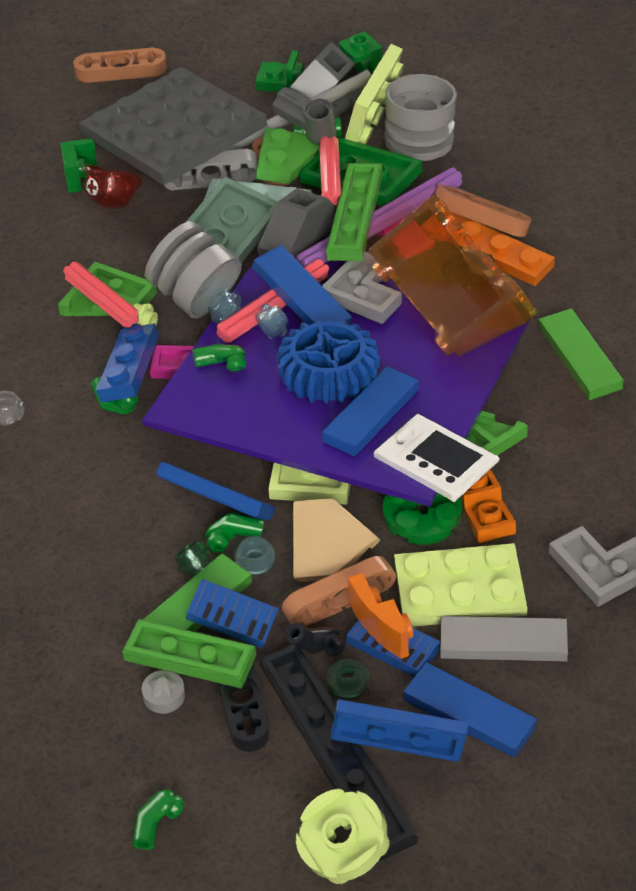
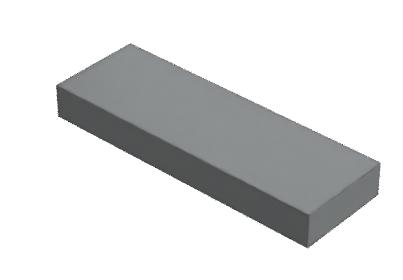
[441,616,568,661]

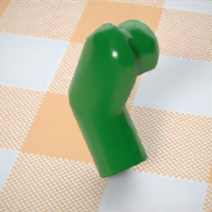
[192,344,247,372]
[91,376,138,415]
[205,513,263,553]
[132,789,184,850]

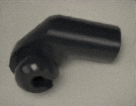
[286,623,345,657]

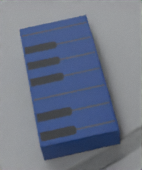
[186,579,279,649]
[347,620,440,677]

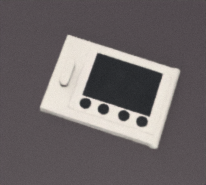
[374,414,499,502]

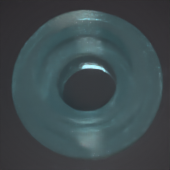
[208,290,242,324]
[255,303,288,339]
[235,536,275,575]

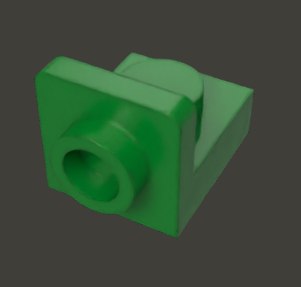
[339,31,383,75]
[255,50,305,92]
[60,138,97,193]

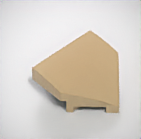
[293,498,380,582]

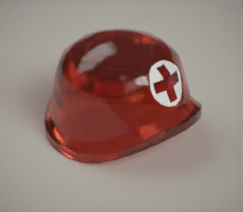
[83,164,142,209]

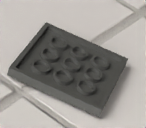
[79,67,267,185]

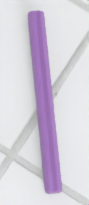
[295,168,462,267]

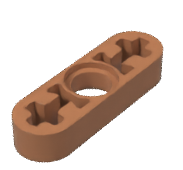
[73,48,167,82]
[432,184,532,237]
[282,556,396,627]

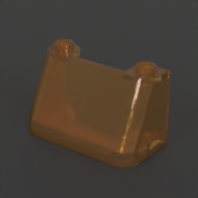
[368,193,538,357]

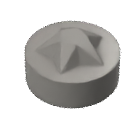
[142,670,185,714]

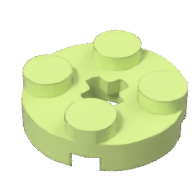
[296,789,389,884]

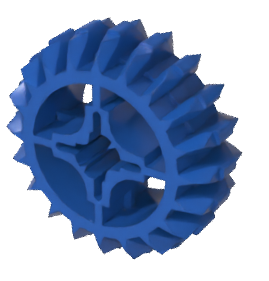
[277,317,380,405]

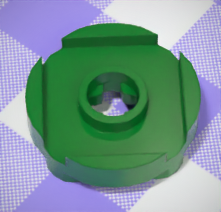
[383,493,462,545]

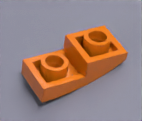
[460,470,516,543]
[348,573,414,658]

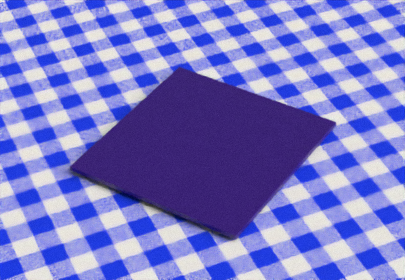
[142,254,534,507]

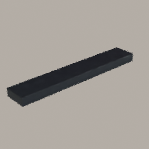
[259,644,418,862]

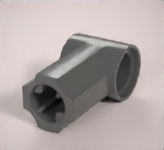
[272,87,337,144]

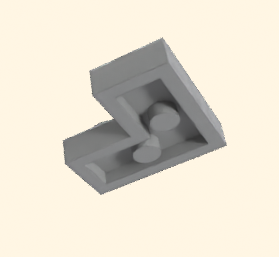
[322,252,402,324]
[549,526,636,607]

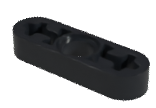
[218,641,269,752]

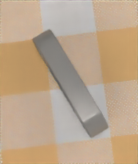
[164,149,259,190]

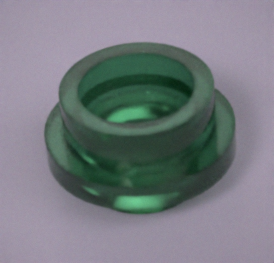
[174,539,213,576]
[327,659,369,699]

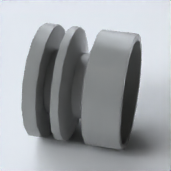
[384,74,457,161]
[145,221,242,319]

